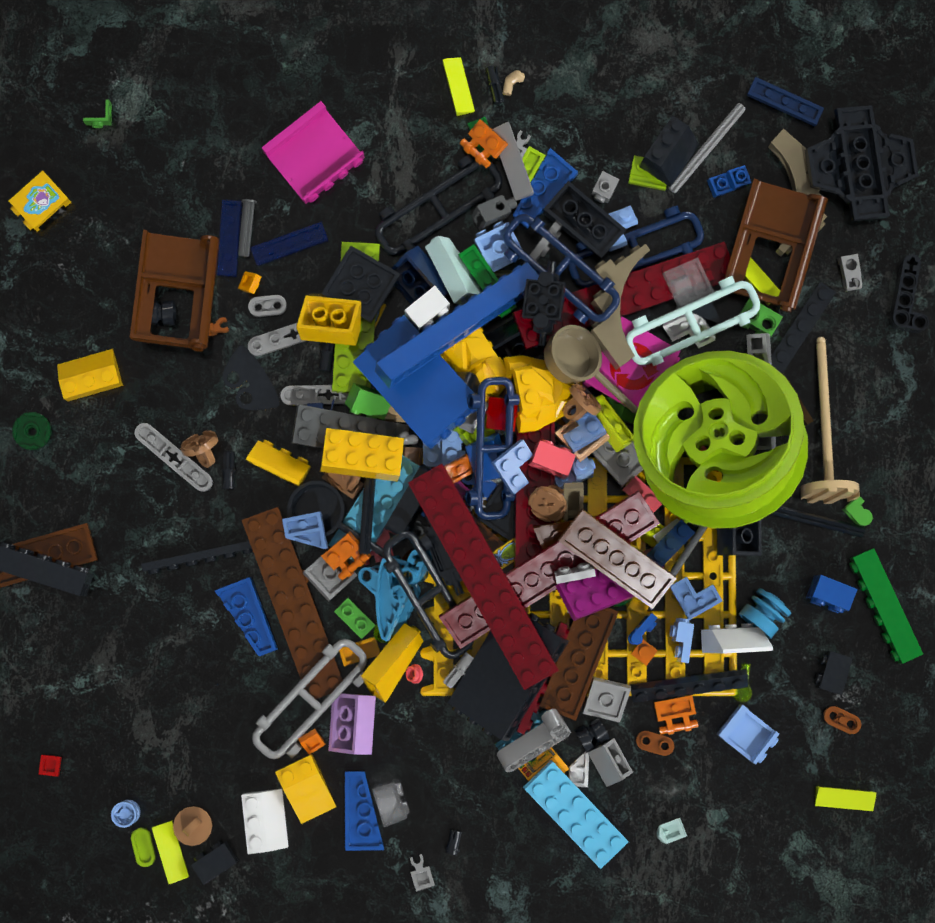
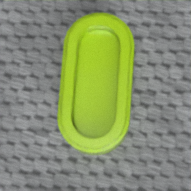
[131,828,156,867]

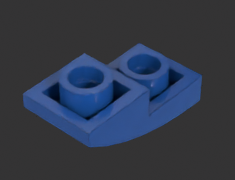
[707,165,752,197]

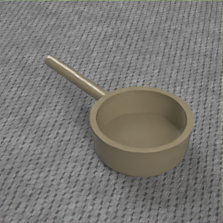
[544,325,638,413]

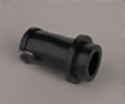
[445,830,462,855]

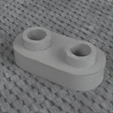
[248,295,287,317]

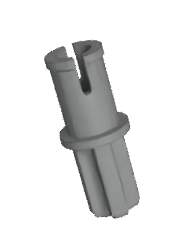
[443,652,474,688]

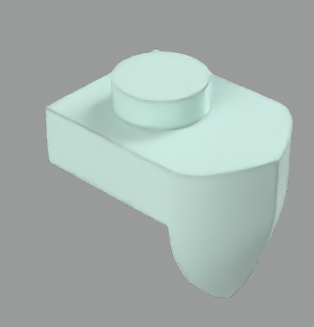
[657,818,687,844]

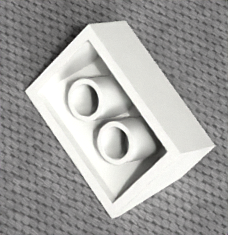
[701,623,773,653]
[241,789,289,854]

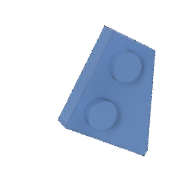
[282,512,328,549]

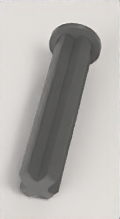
[238,199,257,257]

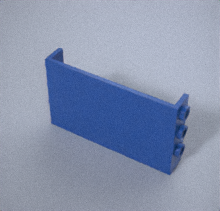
[353,315,477,449]

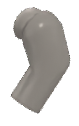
[399,431,419,446]

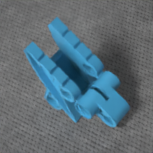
[358,549,432,641]

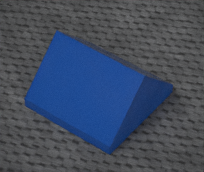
[465,432,504,481]

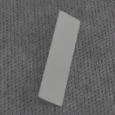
[492,122,534,201]

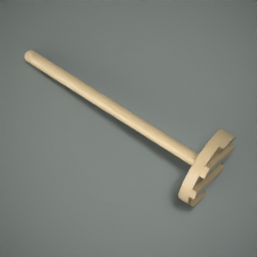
[800,337,860,504]

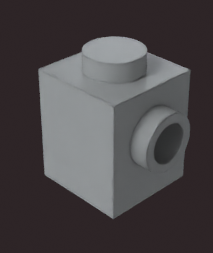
[591,171,619,203]

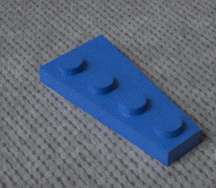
[513,148,578,228]
[215,577,278,656]
[345,771,384,851]

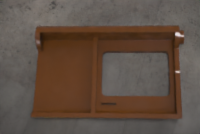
[725,179,828,312]
[130,230,220,351]

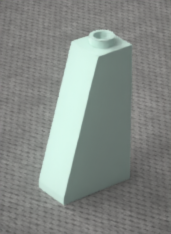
[425,236,482,305]

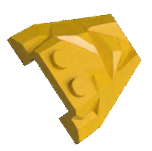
[440,327,513,403]
[504,355,583,433]

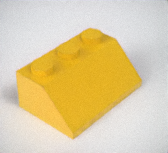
[296,295,361,346]
[57,349,123,401]
[246,440,311,487]

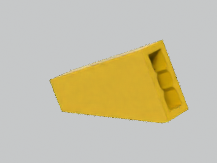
[361,623,423,702]

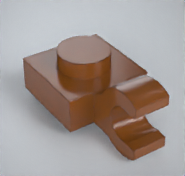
[209,317,229,336]

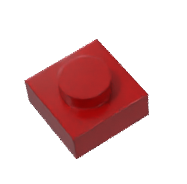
[39,754,62,777]

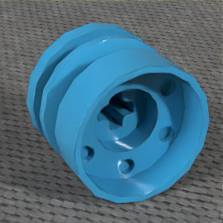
[739,588,791,639]

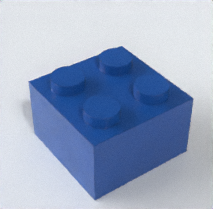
[806,575,857,614]

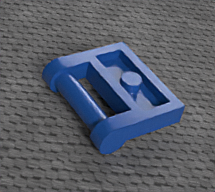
[628,613,657,645]

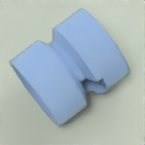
[111,800,141,828]

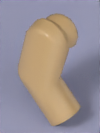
[502,70,525,96]

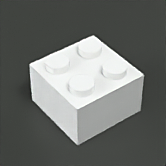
[405,286,450,333]

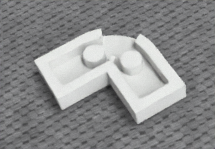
[663,314,715,348]

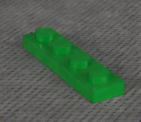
[458,244,517,318]

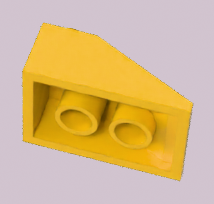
[275,754,337,824]

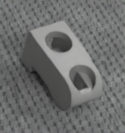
[837,254,862,291]

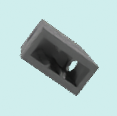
[471,195,518,232]

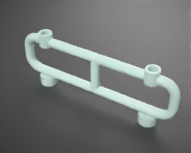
[626,276,760,366]

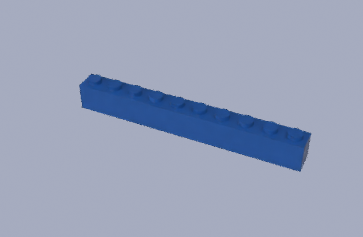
[375,262,539,389]

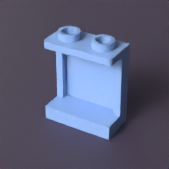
[717,704,779,764]

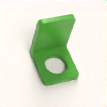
[83,100,112,128]

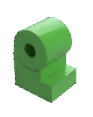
[842,497,873,526]

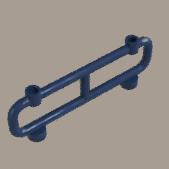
[568,206,704,288]
[503,214,620,324]
[465,377,520,520]

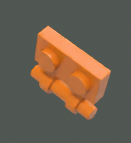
[460,119,508,168]
[321,531,371,580]
[654,695,698,735]

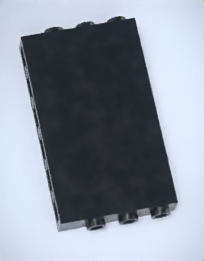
[447,608,569,741]

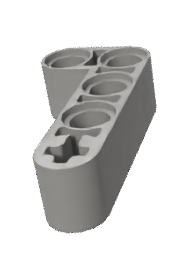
[497,709,571,772]

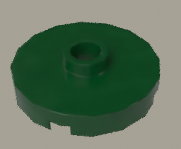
[12,412,52,450]

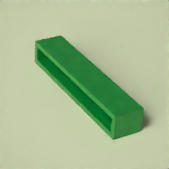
[849,548,923,664]

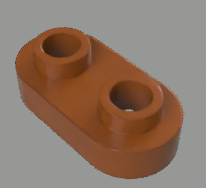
[823,706,861,734]
[636,731,674,756]

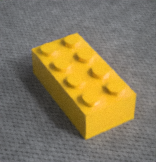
[320,428,404,482]

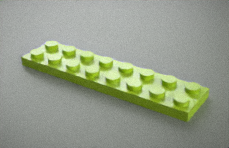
[332,242,380,393]

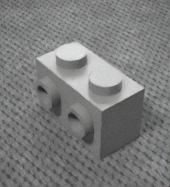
[588,738,633,787]

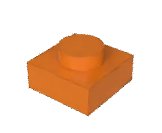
[631,639,658,666]
[298,729,325,755]

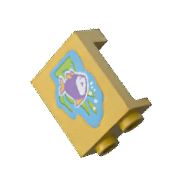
[9,171,71,232]

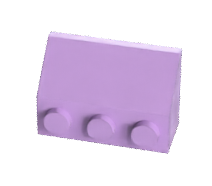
[328,693,376,755]

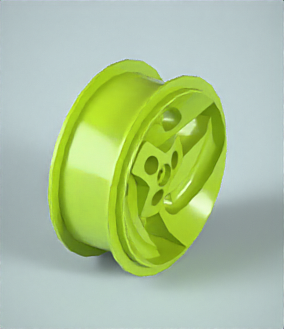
[633,351,808,529]

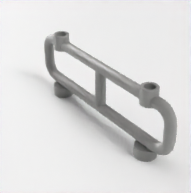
[252,639,367,759]

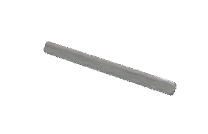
[668,103,746,193]

